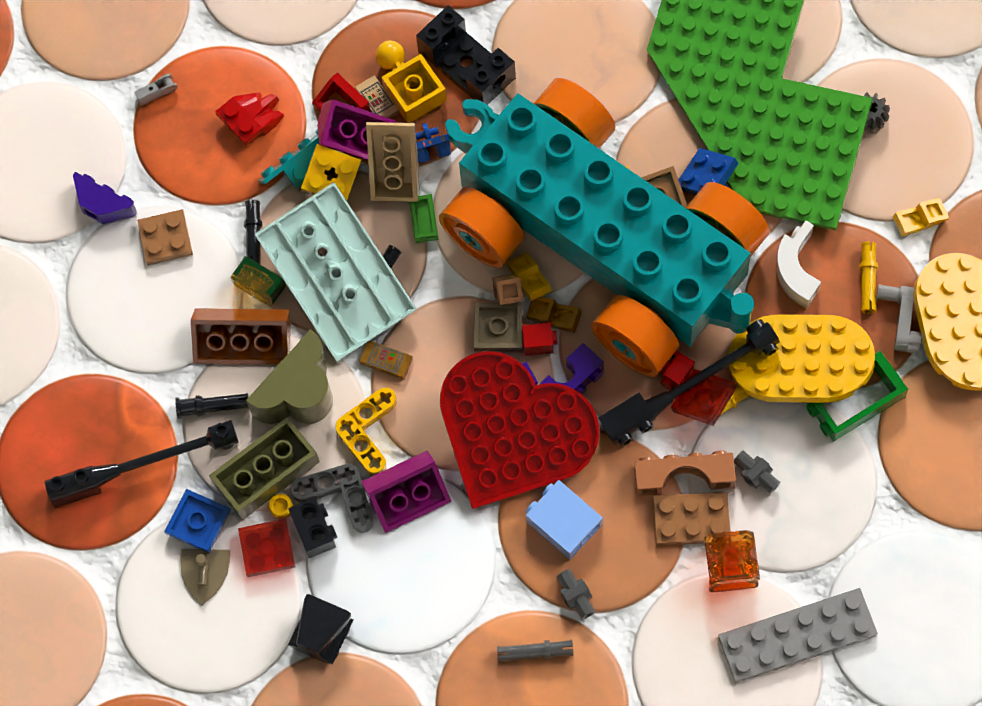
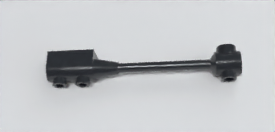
[598,319,780,446]
[44,420,239,508]

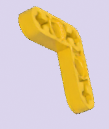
[335,388,397,476]

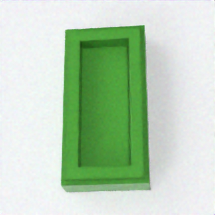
[409,194,439,243]

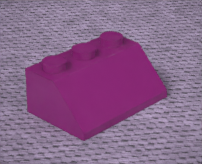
[317,99,396,160]
[361,451,452,533]

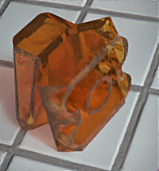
[704,530,760,592]

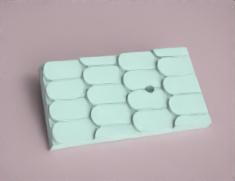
[255,182,417,361]

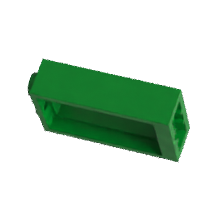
[806,351,908,442]

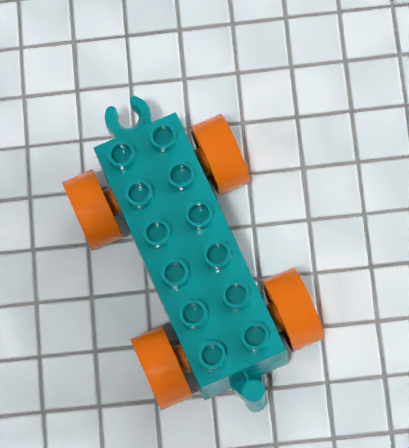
[439,78,769,377]

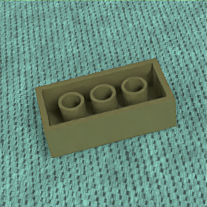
[209,417,320,520]

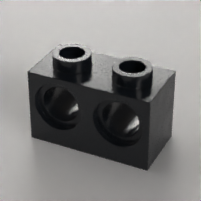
[288,497,338,558]

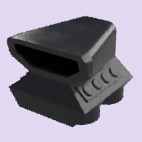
[288,594,354,664]

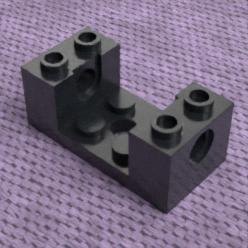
[416,5,516,105]

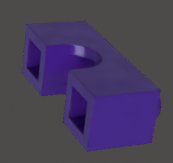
[540,343,604,395]

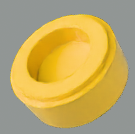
[268,494,293,520]

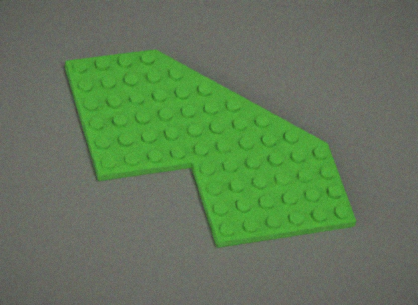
[647,0,872,231]

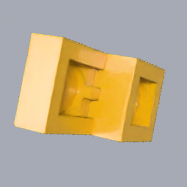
[892,198,949,237]
[506,252,552,301]

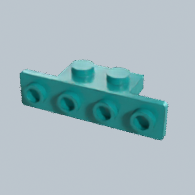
[258,129,322,189]

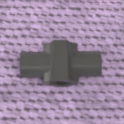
[734,450,781,494]
[556,569,596,620]

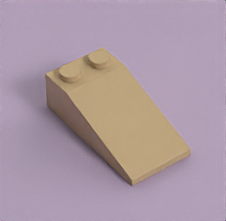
[366,122,420,202]

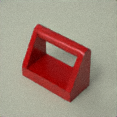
[312,72,371,112]

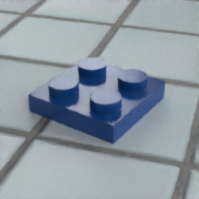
[678,148,739,195]
[164,489,231,553]

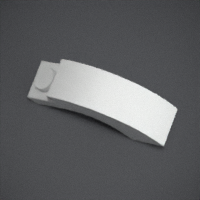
[776,221,821,309]

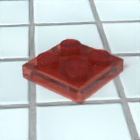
[671,369,737,426]
[238,518,296,577]

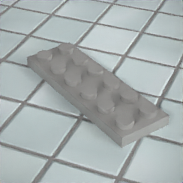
[718,588,878,683]

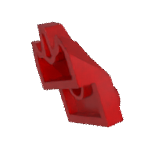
[215,92,284,146]

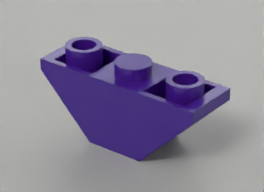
[73,172,138,224]

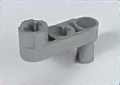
[876,284,922,354]

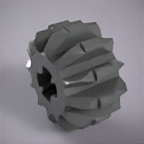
[864,92,890,133]

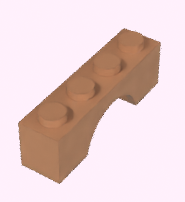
[634,450,736,496]

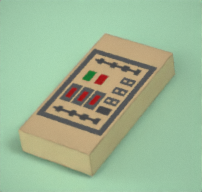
[355,75,399,119]

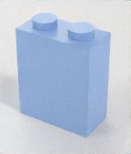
[526,480,603,560]

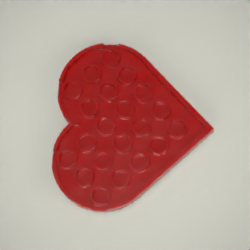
[440,351,600,509]

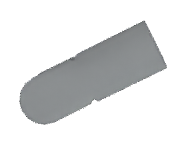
[134,74,178,106]

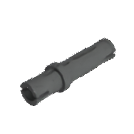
[497,640,574,662]

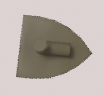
[181,549,230,605]

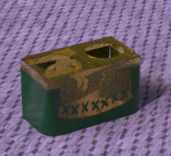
[231,256,286,307]

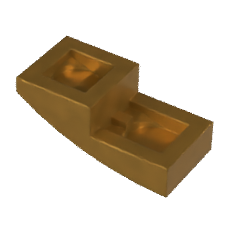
[526,297,582,333]

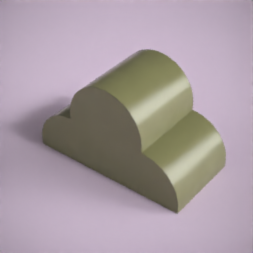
[246,329,333,424]

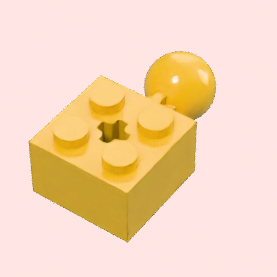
[375,41,447,123]
[301,144,361,201]

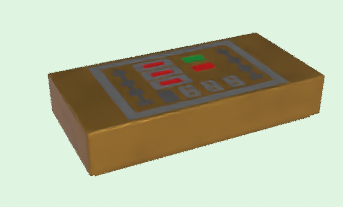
[359,340,413,380]

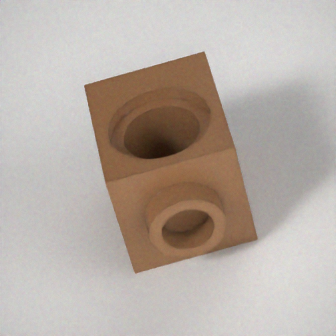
[491,273,524,305]

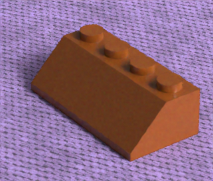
[190,308,291,365]

